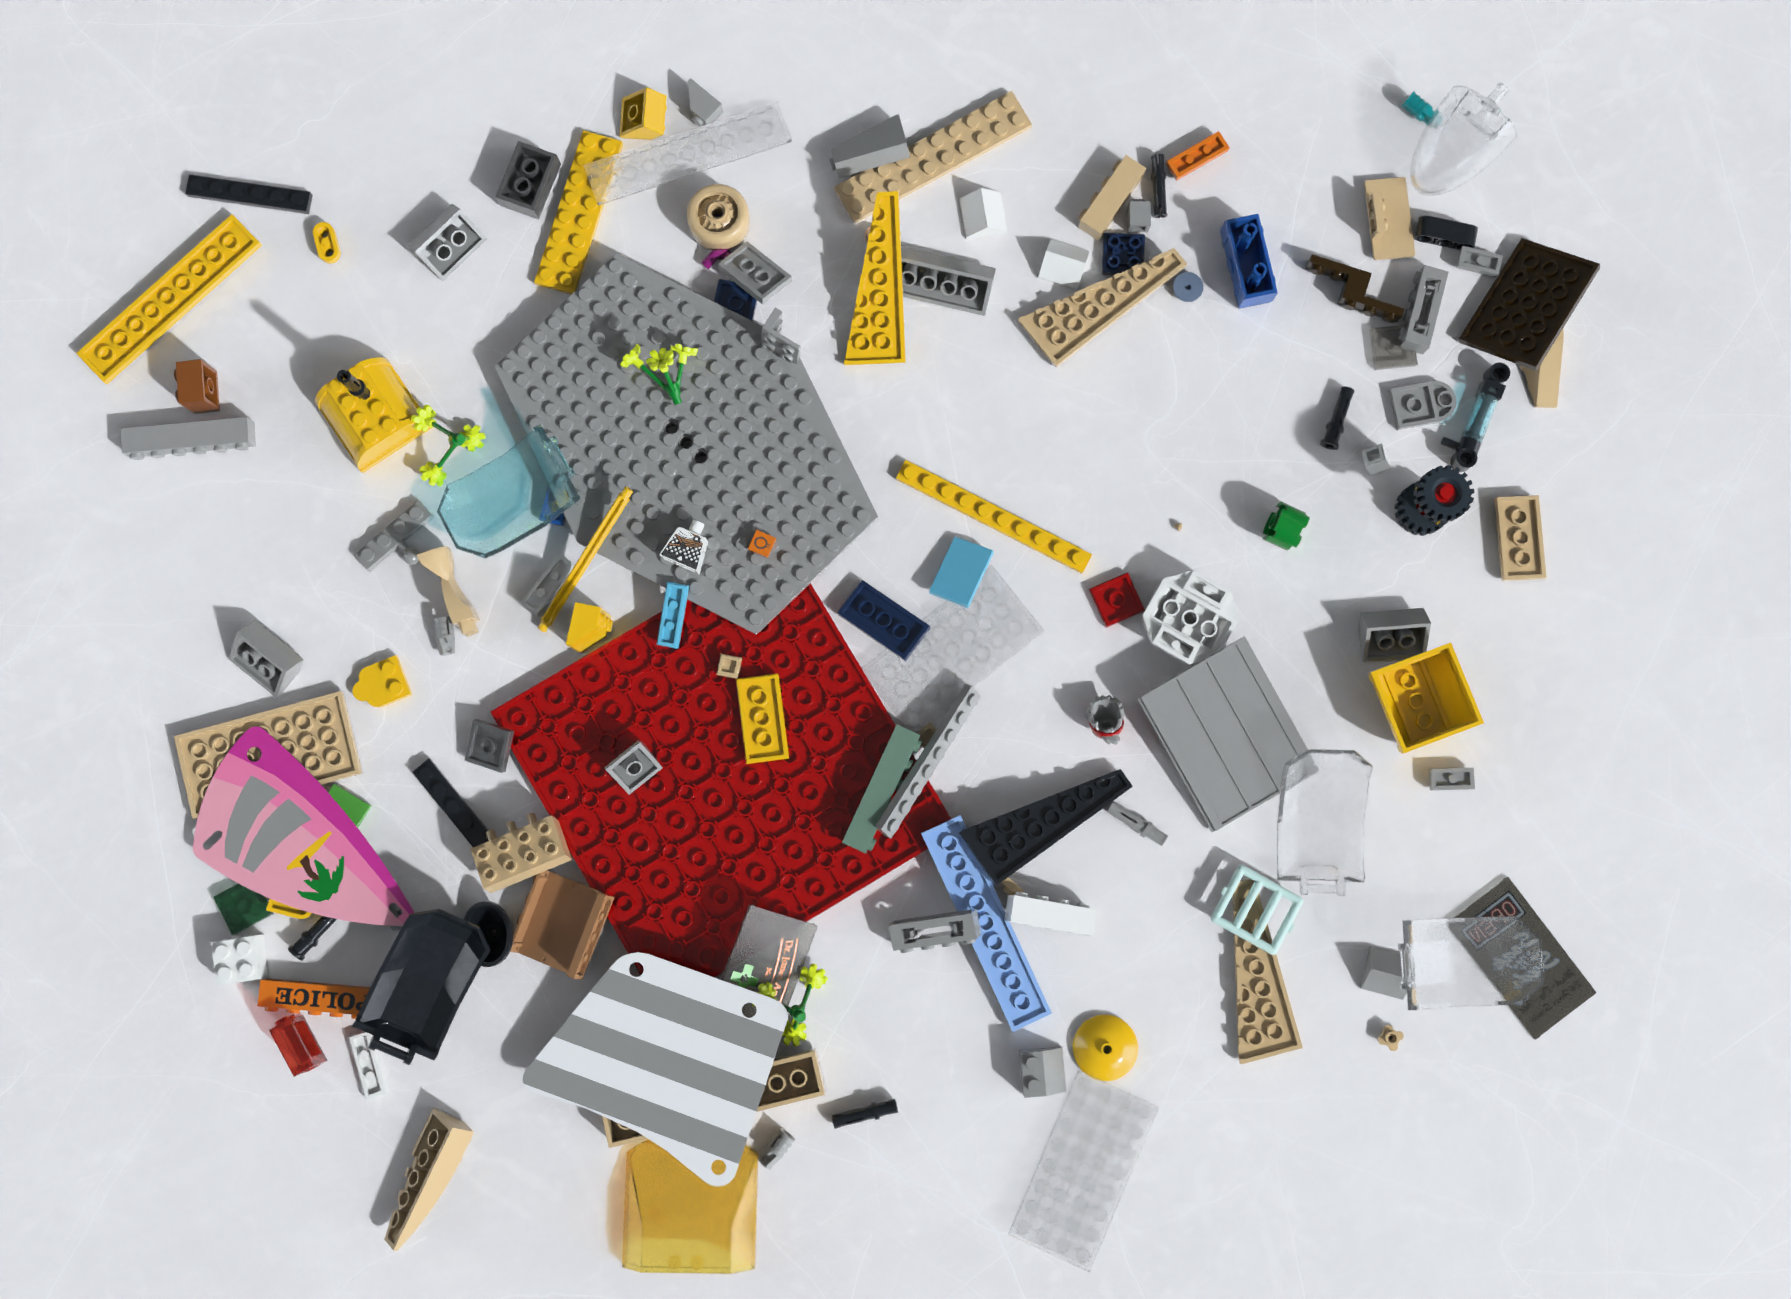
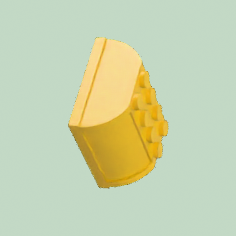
[315,357,431,473]
[1368,642,1484,754]

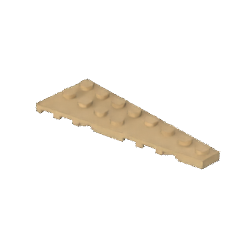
[1018,248,1187,367]
[1233,879,1303,1065]

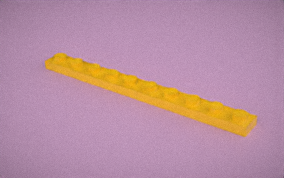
[896,460,1092,574]

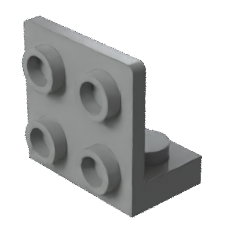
[760,307,801,364]

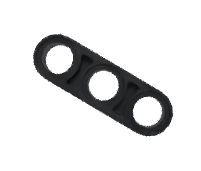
[1415,216,1478,250]

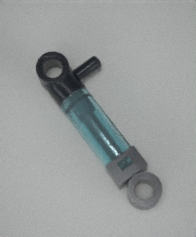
[1441,362,1511,472]

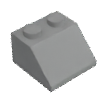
[1019,1047,1066,1098]

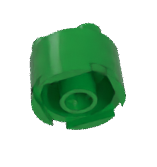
[1262,501,1310,550]

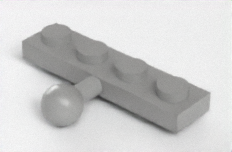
[354,500,434,572]

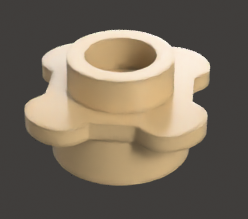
[1378,1025,1404,1051]

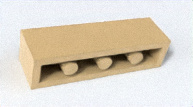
[1078,155,1146,241]

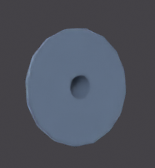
[1173,272,1203,302]

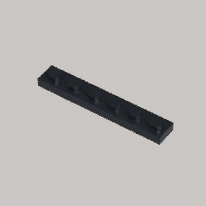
[185,174,313,214]
[412,758,489,847]

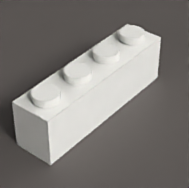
[1004,892,1096,936]

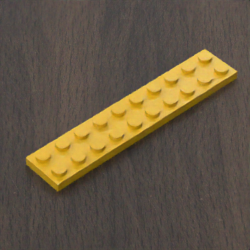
[76,214,262,384]

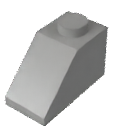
[688,78,723,130]

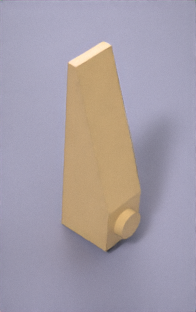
[1520,329,1564,408]

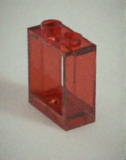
[269,1014,328,1077]

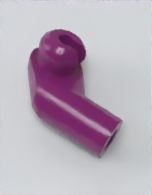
[701,249,731,269]

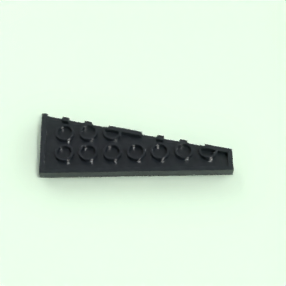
[958,769,1133,886]

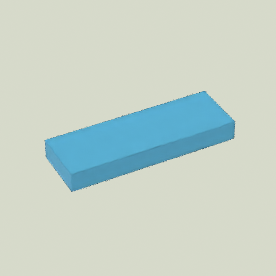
[657,581,689,649]

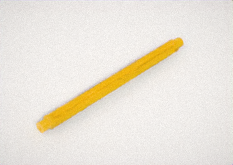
[537,486,633,632]

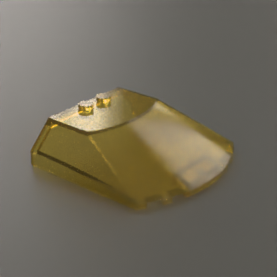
[622,1139,758,1274]

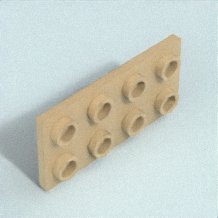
[1364,177,1415,260]

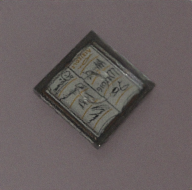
[1369,325,1418,370]

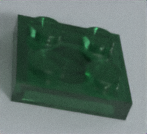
[214,883,274,935]

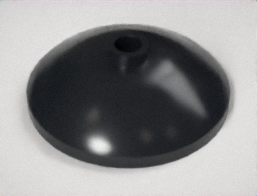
[464,901,513,967]

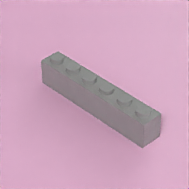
[121,417,256,460]

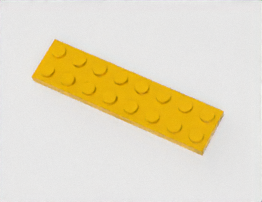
[534,130,623,295]

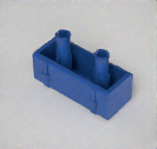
[1220,214,1278,309]

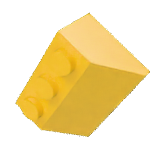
[566,602,613,653]

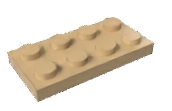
[1494,495,1547,581]

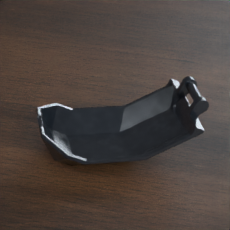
[352,909,491,1065]

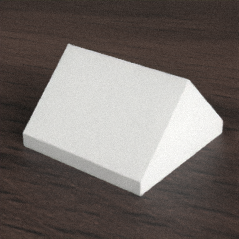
[960,188,1007,239]
[1038,239,1090,290]

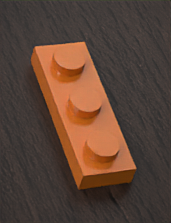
[1166,131,1230,181]

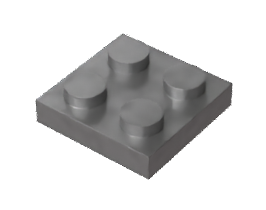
[464,719,514,773]

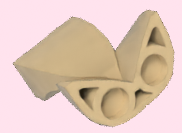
[417,546,480,637]

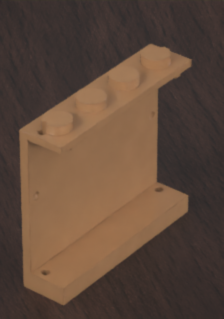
[510,870,614,979]

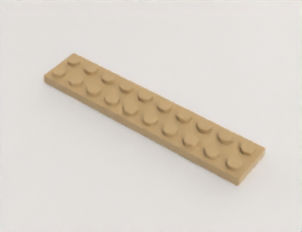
[834,91,1032,224]

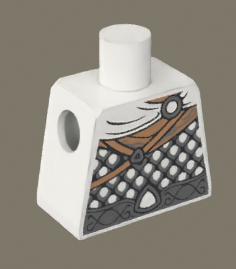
[660,520,708,575]

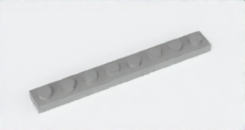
[875,684,981,839]

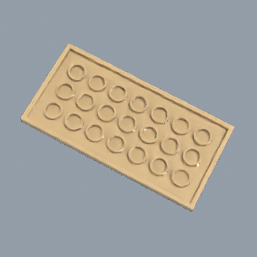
[174,691,363,819]

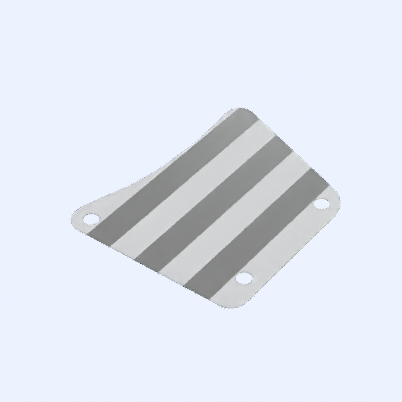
[523,952,788,1187]

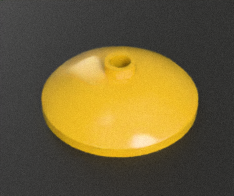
[1073,1014,1138,1081]

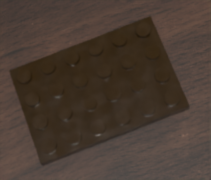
[1459,238,1600,371]

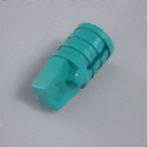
[1401,91,1439,126]

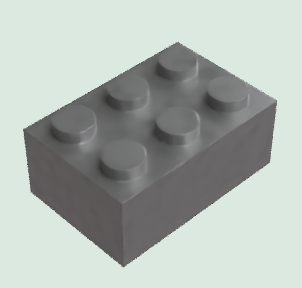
[495,141,561,220]

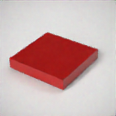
[1089,572,1145,628]

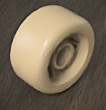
[687,184,750,250]

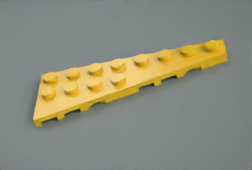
[844,191,906,365]

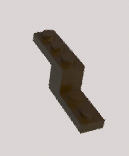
[1305,254,1405,323]

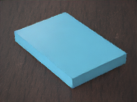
[929,537,994,608]

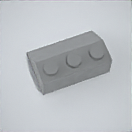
[408,204,487,281]
[1358,608,1431,662]
[229,620,304,698]

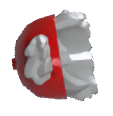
[1085,695,1125,745]

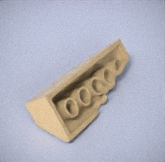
[384,1108,474,1251]

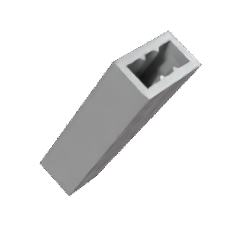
[830,114,910,178]

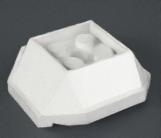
[1142,570,1238,665]

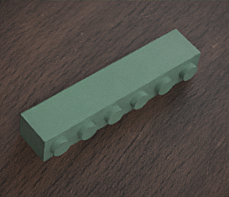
[842,724,922,853]

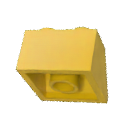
[619,87,667,140]

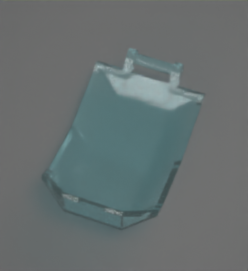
[437,425,580,559]

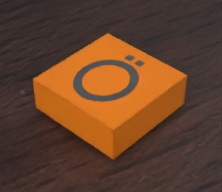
[748,530,776,558]

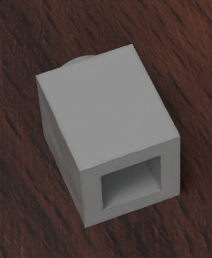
[1127,199,1151,233]

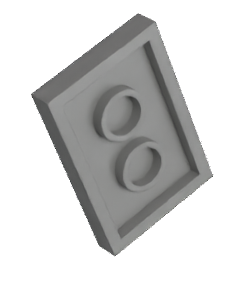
[718,241,792,305]

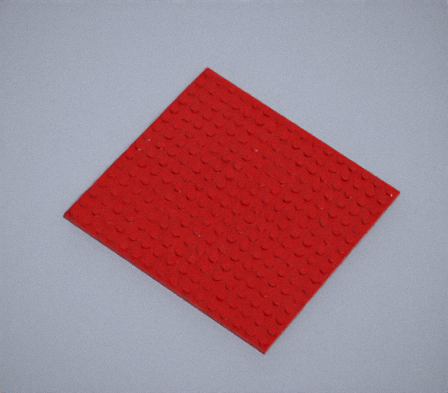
[490,583,951,977]

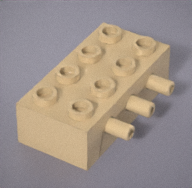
[471,813,572,893]

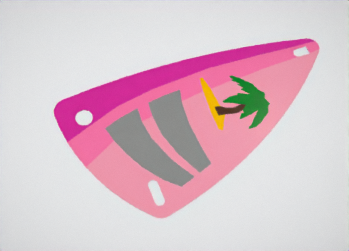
[193,726,414,926]

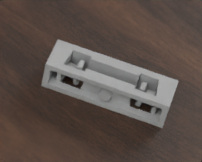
[1398,265,1449,354]
[888,909,981,953]

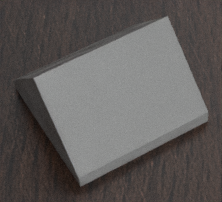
[604,740,663,795]
[1360,946,1414,1000]

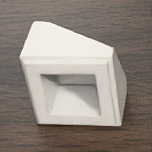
[1362,444,1391,475]

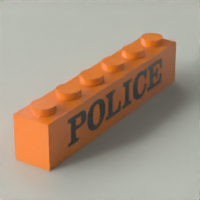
[257,978,370,1019]

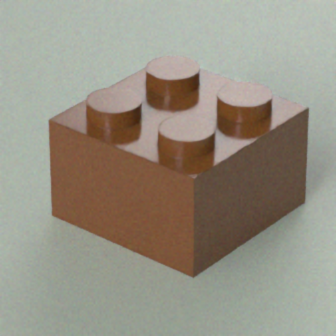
[174,359,220,414]

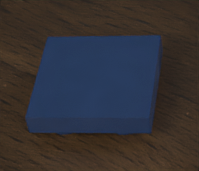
[1102,233,1145,275]

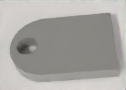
[1388,381,1456,430]

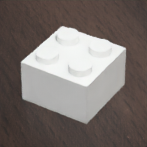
[211,934,269,986]

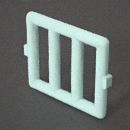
[1211,864,1303,955]

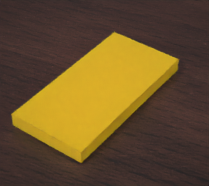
[736,674,789,764]

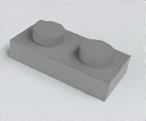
[1456,246,1503,277]
[1428,768,1475,791]

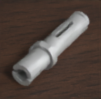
[1106,802,1168,846]

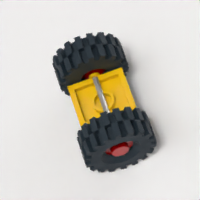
[1394,465,1474,536]

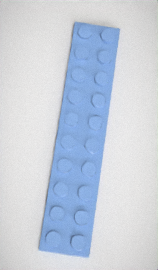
[921,815,1052,1032]

